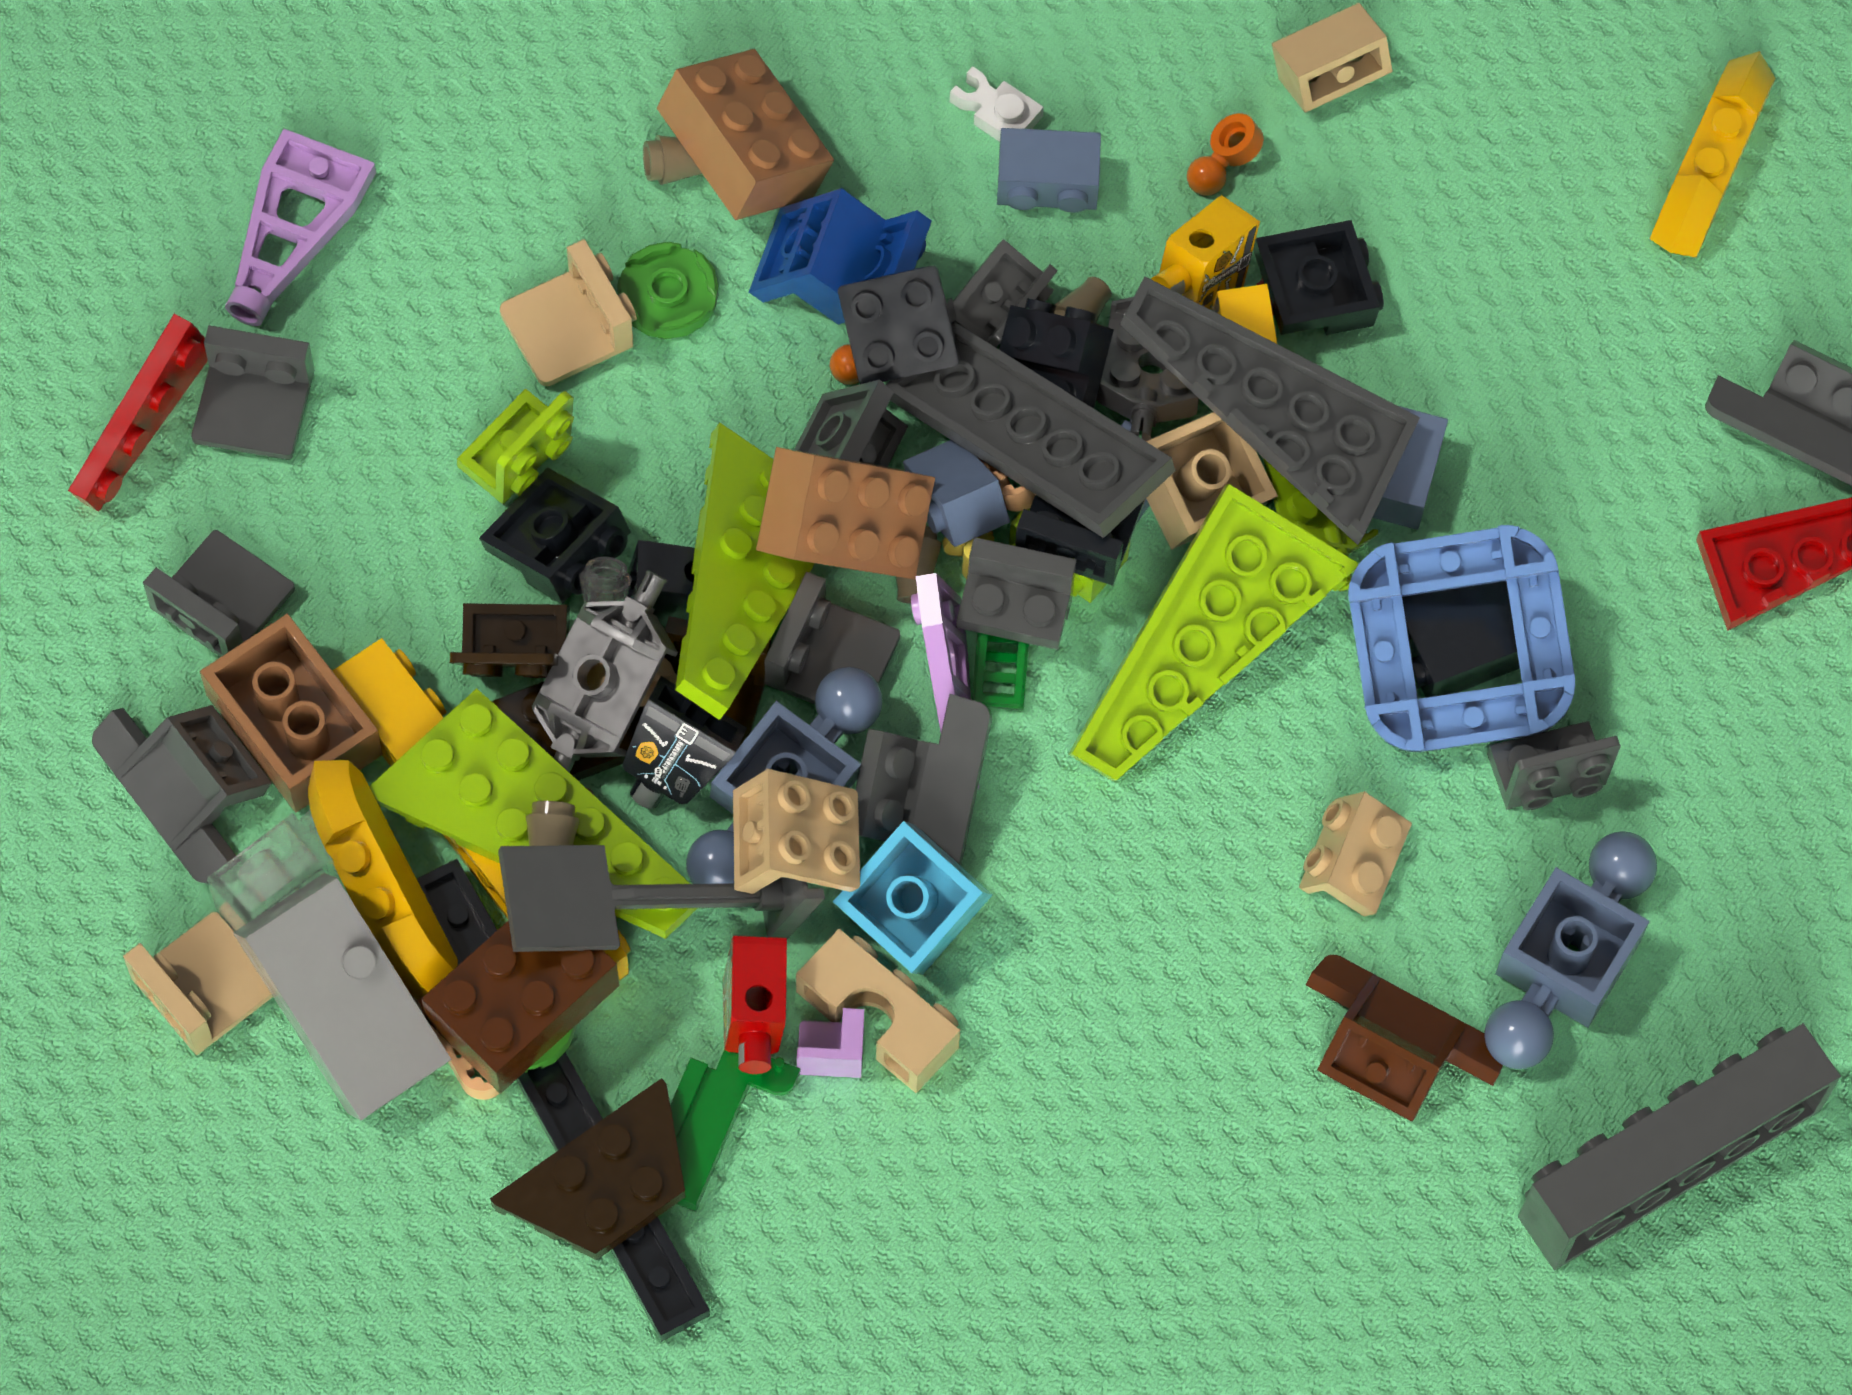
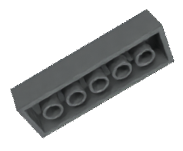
[1518,1023,1841,1271]

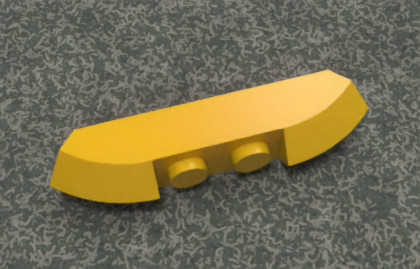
[1650,51,1776,257]
[308,760,458,999]

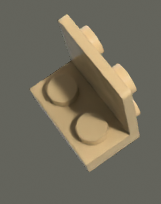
[733,769,860,894]
[123,912,273,1056]

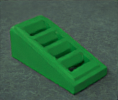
[972,632,1029,710]

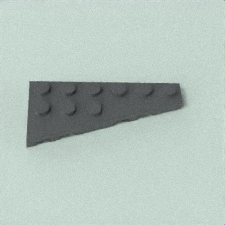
[1120,277,1420,545]

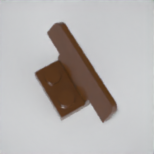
[1306,955,1503,1122]

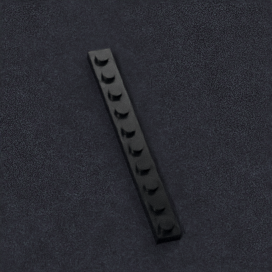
[417,858,710,1342]

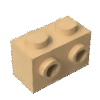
[1271,3,1393,113]

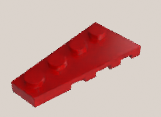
[68,314,208,512]
[1696,497,1852,631]

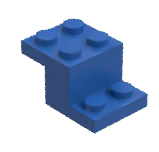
[749,188,932,325]

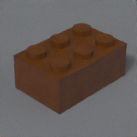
[421,921,619,1094]

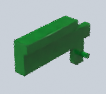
[670,1050,801,1212]

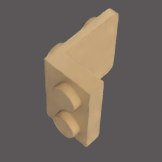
[500,239,637,386]

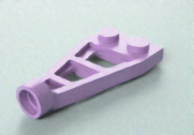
[225,129,376,326]
[911,573,979,789]

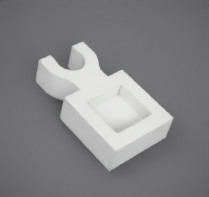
[949,66,1044,142]

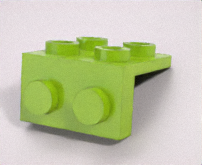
[457,388,574,504]

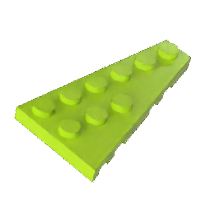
[675,422,815,720]
[1068,484,1359,781]
[369,688,697,939]

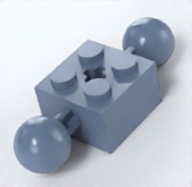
[686,667,882,884]
[1484,831,1657,1069]

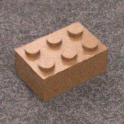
[656,49,834,220]
[756,447,935,580]
[200,613,383,813]

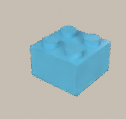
[833,821,993,975]

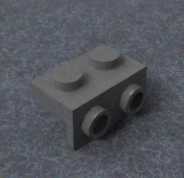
[951,239,1058,347]

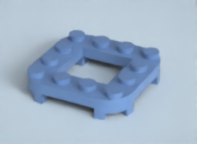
[1348,525,1575,752]

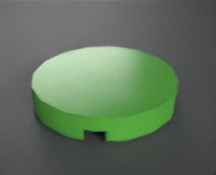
[617,242,718,339]

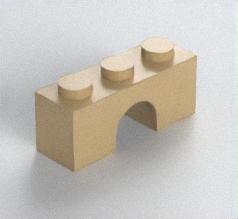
[796,929,960,1093]

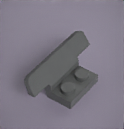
[1705,340,1852,486]
[856,694,992,866]
[92,705,272,884]

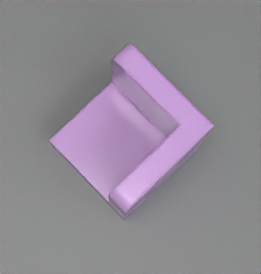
[797,1008,865,1078]

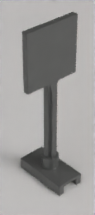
[498,845,825,952]

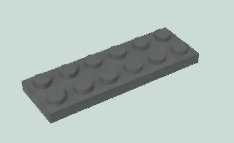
[886,322,1175,538]

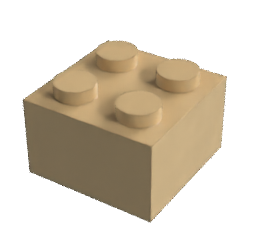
[1146,412,1278,550]

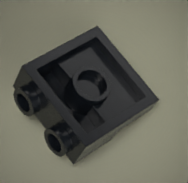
[1253,220,1384,335]
[999,298,1114,409]
[479,467,631,604]

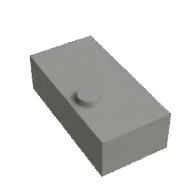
[233,873,452,1120]

